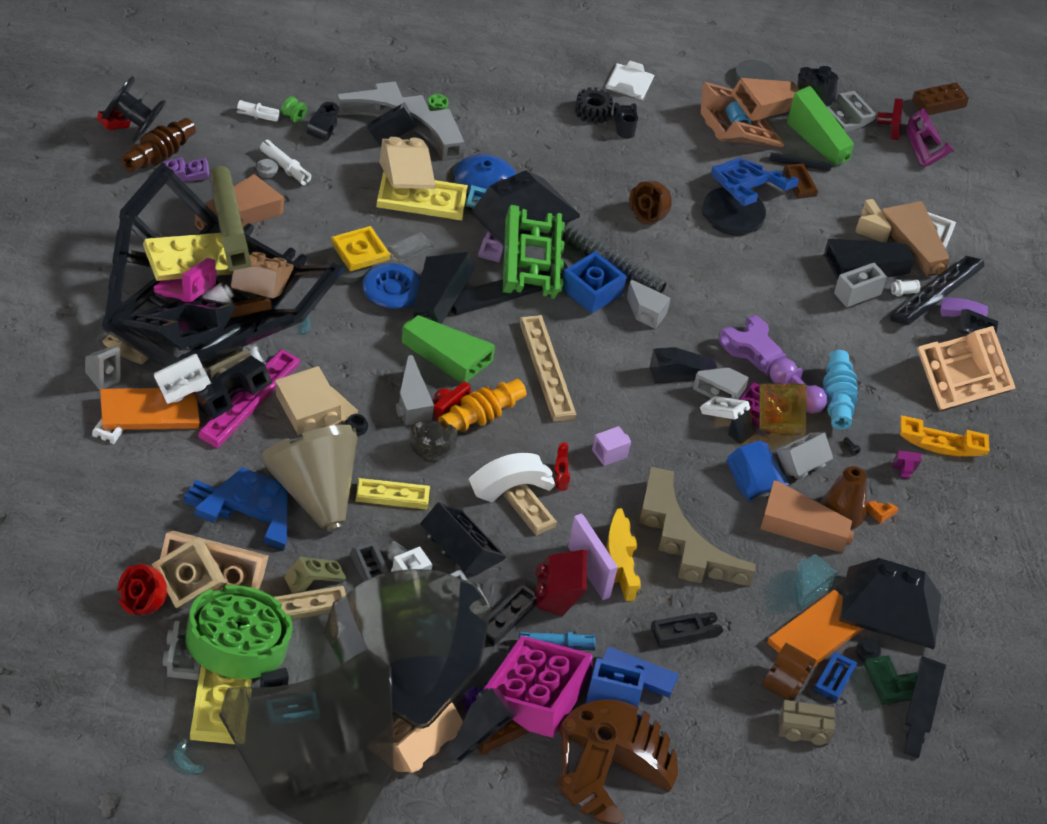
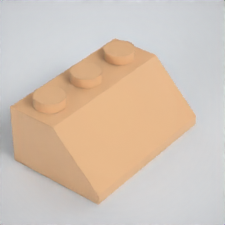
[367,699,463,773]

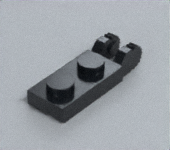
[650,612,723,647]

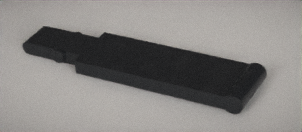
[903,656,946,758]

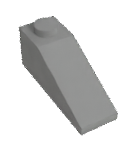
[396,355,434,426]

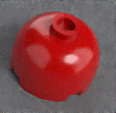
[117,564,168,615]

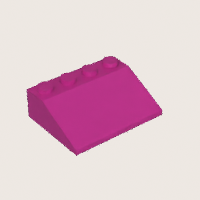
[483,636,592,738]

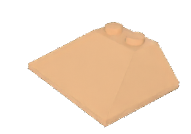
[917,326,1015,411]

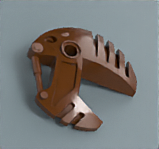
[557,699,678,824]

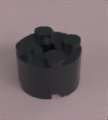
[797,66,838,107]

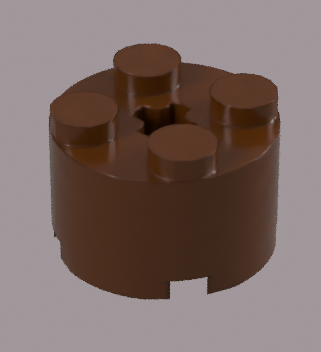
[761,643,817,701]

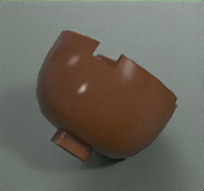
[629,181,672,224]

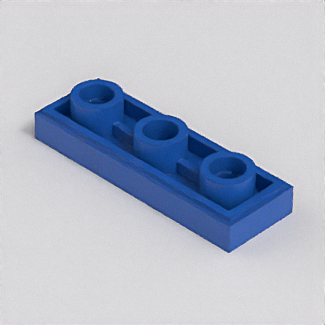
[603,646,679,698]

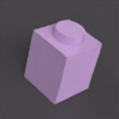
[592,426,631,466]

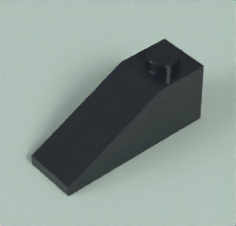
[649,347,718,384]
[447,688,517,764]

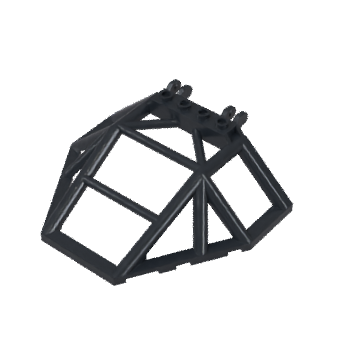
[102,162,345,368]

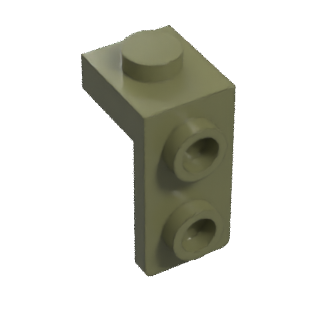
[284,557,346,594]

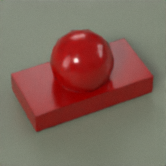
[433,381,471,425]

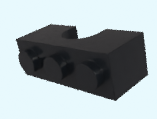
[194,355,272,419]

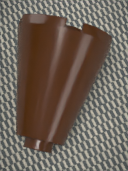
[820,466,867,529]

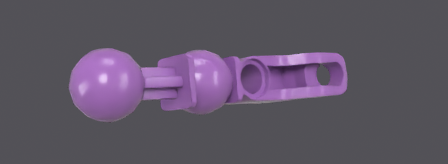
[719,315,827,414]

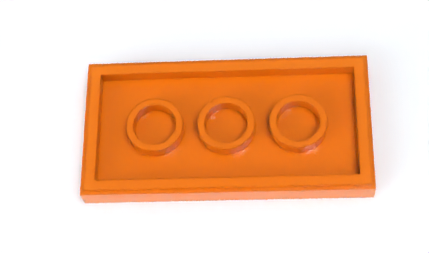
[100,388,199,430]
[767,590,864,672]

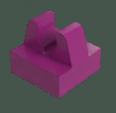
[893,450,921,479]

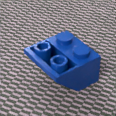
[586,658,647,707]

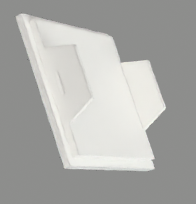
[605,61,654,100]

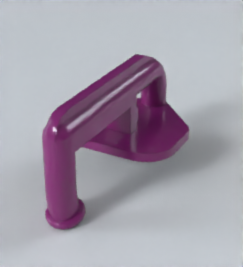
[907,108,954,167]

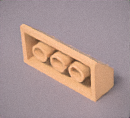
[160,531,269,591]

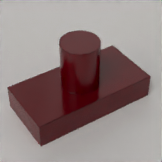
[877,98,903,140]

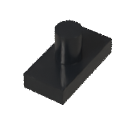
[958,309,999,335]

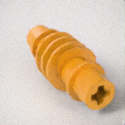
[438,378,526,436]

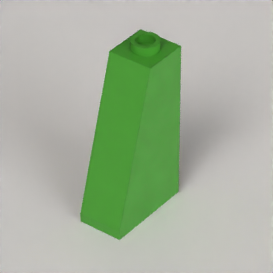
[787,86,854,166]
[401,315,495,383]

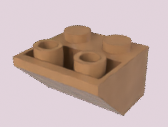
[231,252,294,298]

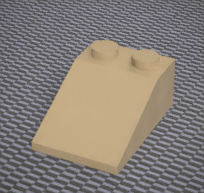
[379,137,435,189]

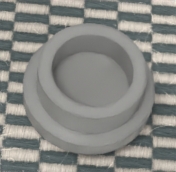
[257,159,278,178]

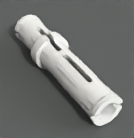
[260,140,311,185]

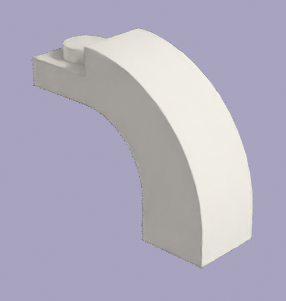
[469,453,556,503]

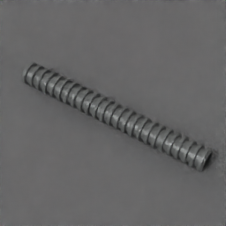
[550,222,667,294]

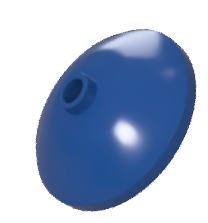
[454,154,516,197]

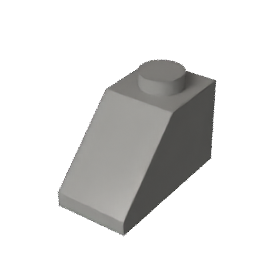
[627,280,671,329]
[85,347,120,390]
[693,367,749,400]

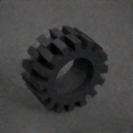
[575,87,613,124]

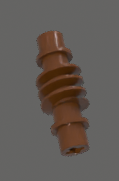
[121,118,196,172]

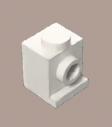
[391,547,432,587]

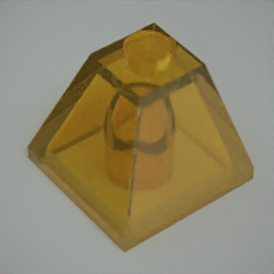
[759,384,806,436]

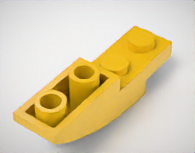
[606,508,641,601]

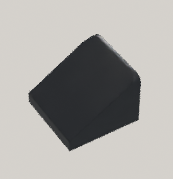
[728,410,755,444]

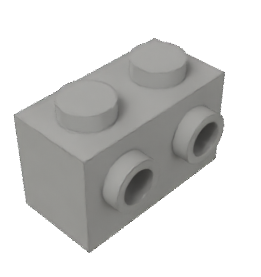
[834,263,887,307]
[776,433,833,479]

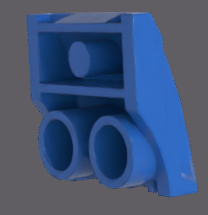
[726,440,789,502]

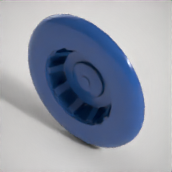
[362,263,421,309]

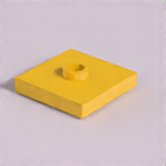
[330,226,390,271]

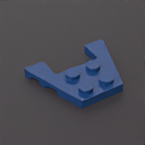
[711,157,799,206]
[194,467,287,551]

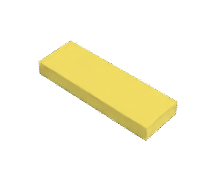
[355,478,430,510]

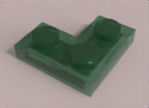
[864,655,917,705]

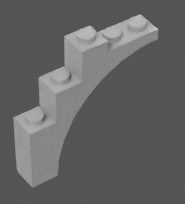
[337,81,464,160]

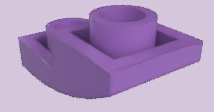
[163,157,209,182]
[940,297,988,317]

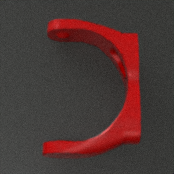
[554,442,570,491]

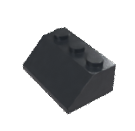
[420,502,506,575]

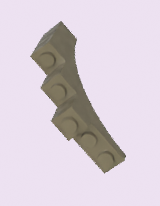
[639,467,756,586]

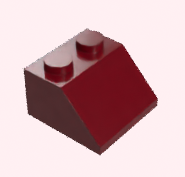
[535,549,587,617]

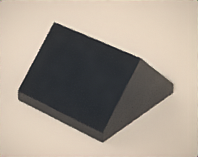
[367,102,417,147]

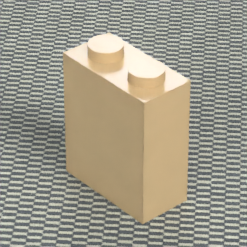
[275,366,341,435]

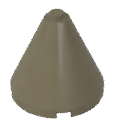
[261,425,358,532]

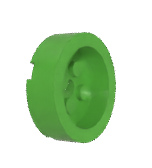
[185,585,293,679]

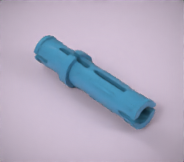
[519,632,595,651]

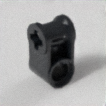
[307,102,339,141]
[613,102,638,139]

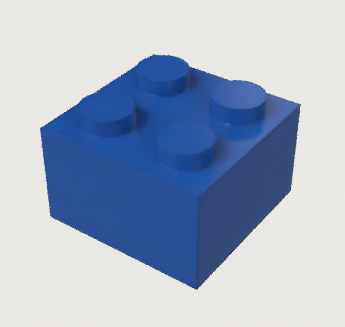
[562,251,626,314]

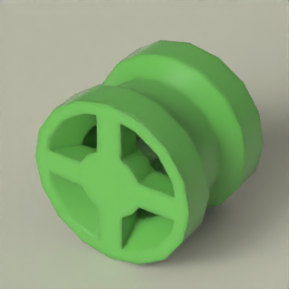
[428,94,449,111]
[281,96,308,123]

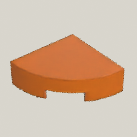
[867,501,899,524]

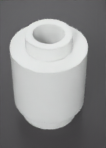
[201,283,234,303]

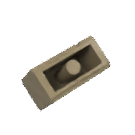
[779,700,835,745]

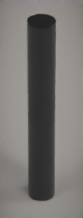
[769,152,832,171]

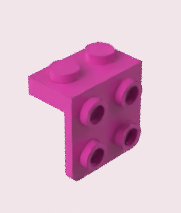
[154,258,217,302]

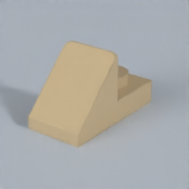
[856,199,891,243]

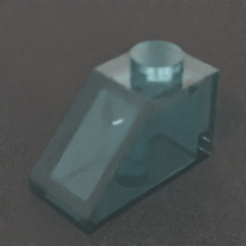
[795,554,837,611]

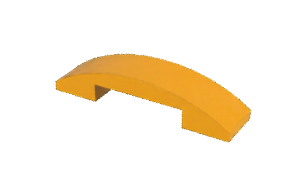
[900,415,989,456]

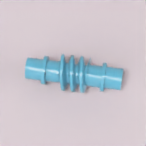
[823,350,858,430]

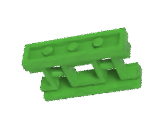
[503,205,565,299]

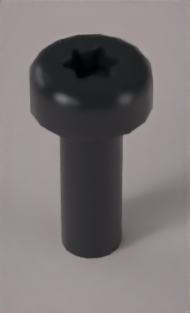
[844,437,861,455]

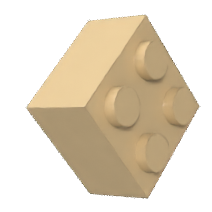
[152,538,227,609]

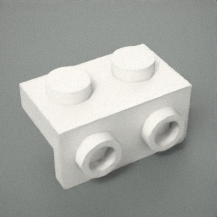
[154,354,211,404]

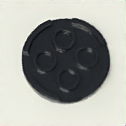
[702,187,766,236]

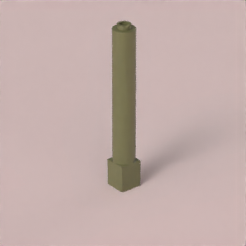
[209,166,252,271]

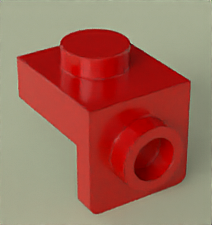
[97,110,131,130]

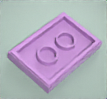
[568,514,617,600]

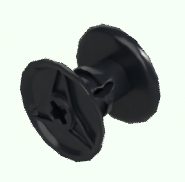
[101,76,166,143]

